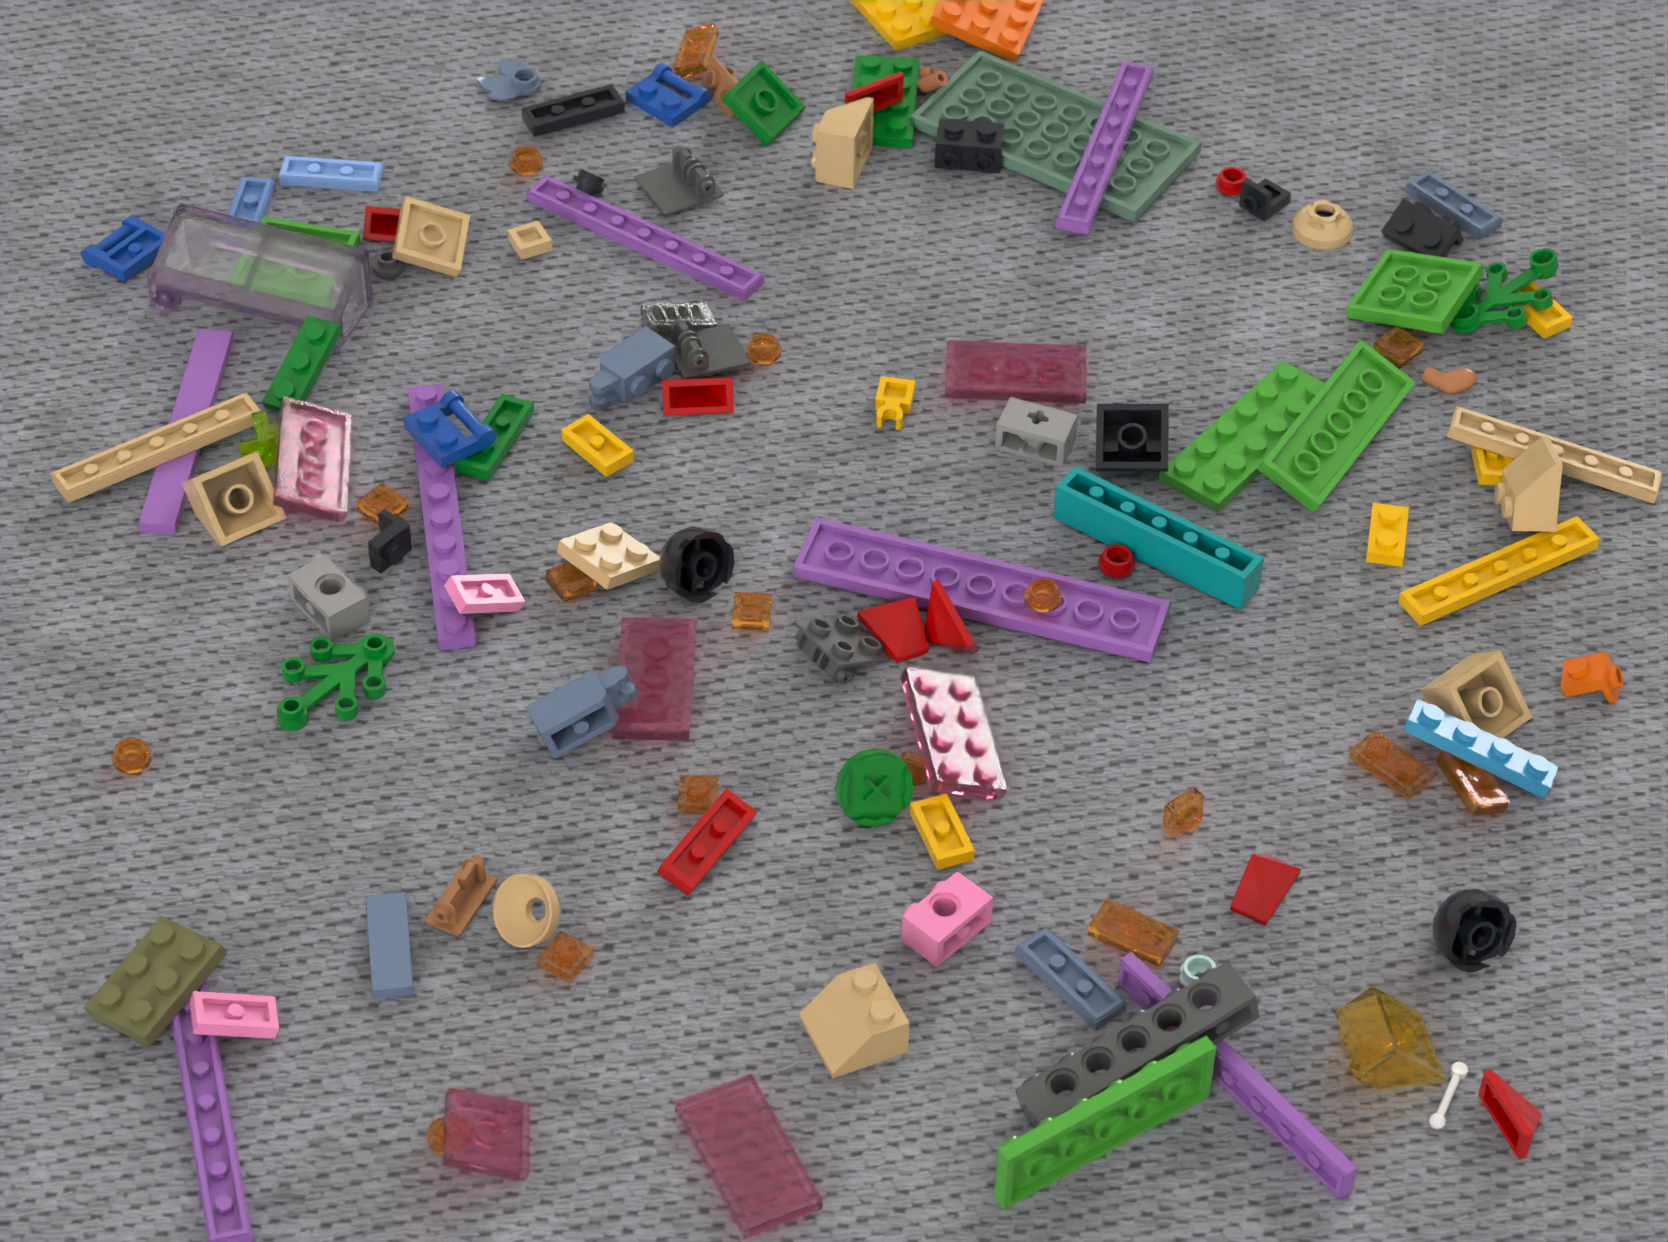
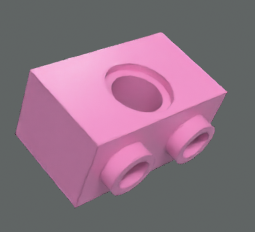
[901,871,993,967]

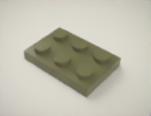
[84,916,227,1047]

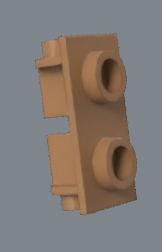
[702,56,739,119]
[424,855,498,937]

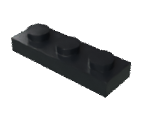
[522,84,625,137]

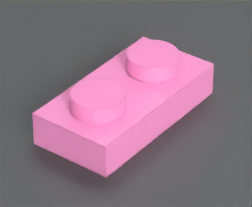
[444,574,525,614]
[190,991,279,1039]

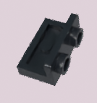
[935,119,1005,173]
[1381,199,1464,257]

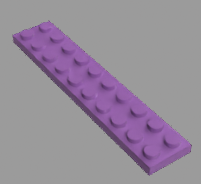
[793,517,1171,663]

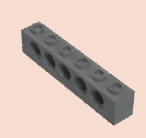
[1015,961,1260,1128]

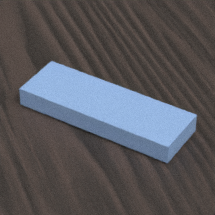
[278,156,383,192]

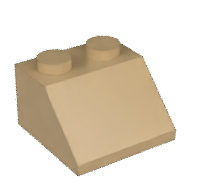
[811,97,874,189]
[1495,436,1563,531]
[181,451,287,547]
[1420,650,1532,738]
[799,962,910,1079]

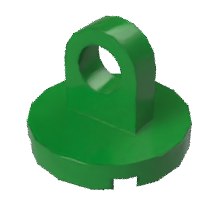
[835,748,914,827]

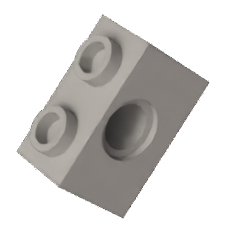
[288,555,371,642]

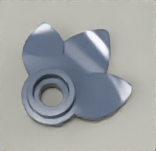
[477,59,541,101]

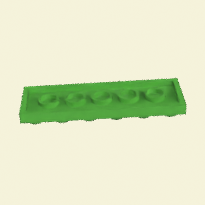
[1257,339,1416,513]
[1159,361,1325,513]
[994,1036,1217,1210]

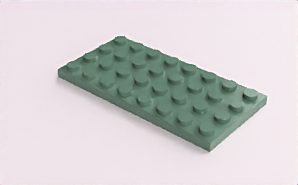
[910,50,1202,222]

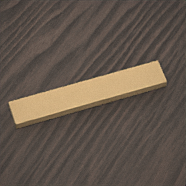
[50,392,264,503]
[1447,406,1663,504]

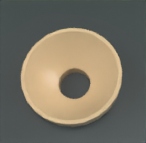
[1292,200,1353,250]
[493,873,559,948]

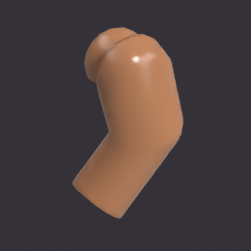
[917,67,948,92]
[1422,366,1477,395]

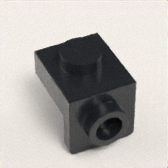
[1239,178,1291,221]
[368,509,412,573]

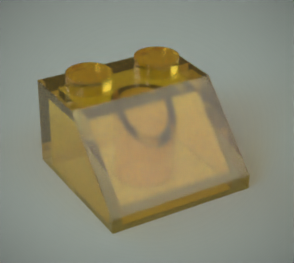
[1334,986,1446,1091]

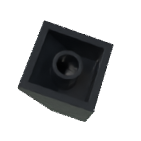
[1096,404,1169,472]

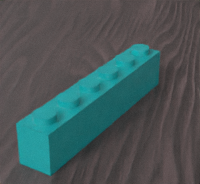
[1053,466,1264,610]

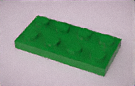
[852,55,920,148]

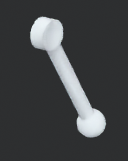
[1429,1062,1468,1129]

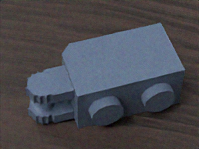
[589,326,676,410]
[525,665,638,759]

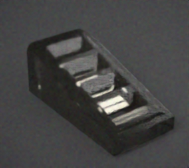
[640,303,717,338]

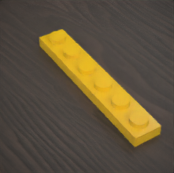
[1398,516,1600,626]

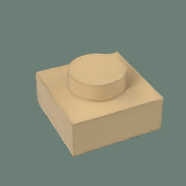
[507,221,552,260]

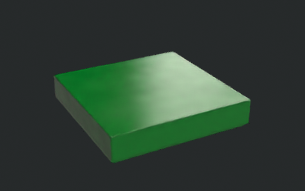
[721,60,806,146]

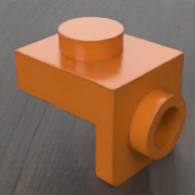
[1560,651,1624,704]

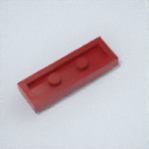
[657,788,758,896]

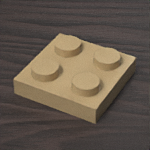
[392,196,470,277]
[557,522,660,590]

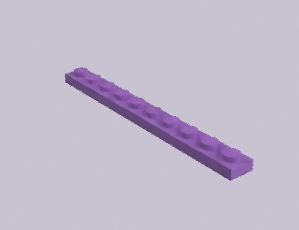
[407,384,476,650]

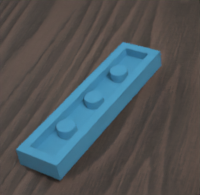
[1402,699,1558,799]

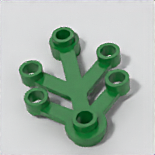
[1450,248,1559,334]
[277,634,395,731]

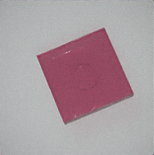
[443,1087,530,1181]

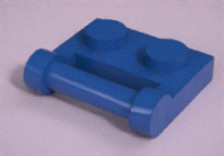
[625,63,712,128]
[81,216,173,282]
[403,390,497,468]

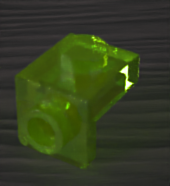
[238,410,281,467]

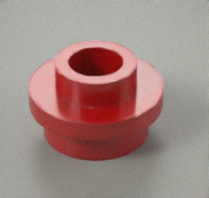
[1215,167,1247,196]
[1098,544,1135,578]

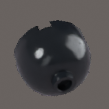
[659,526,734,603]
[1432,889,1517,973]

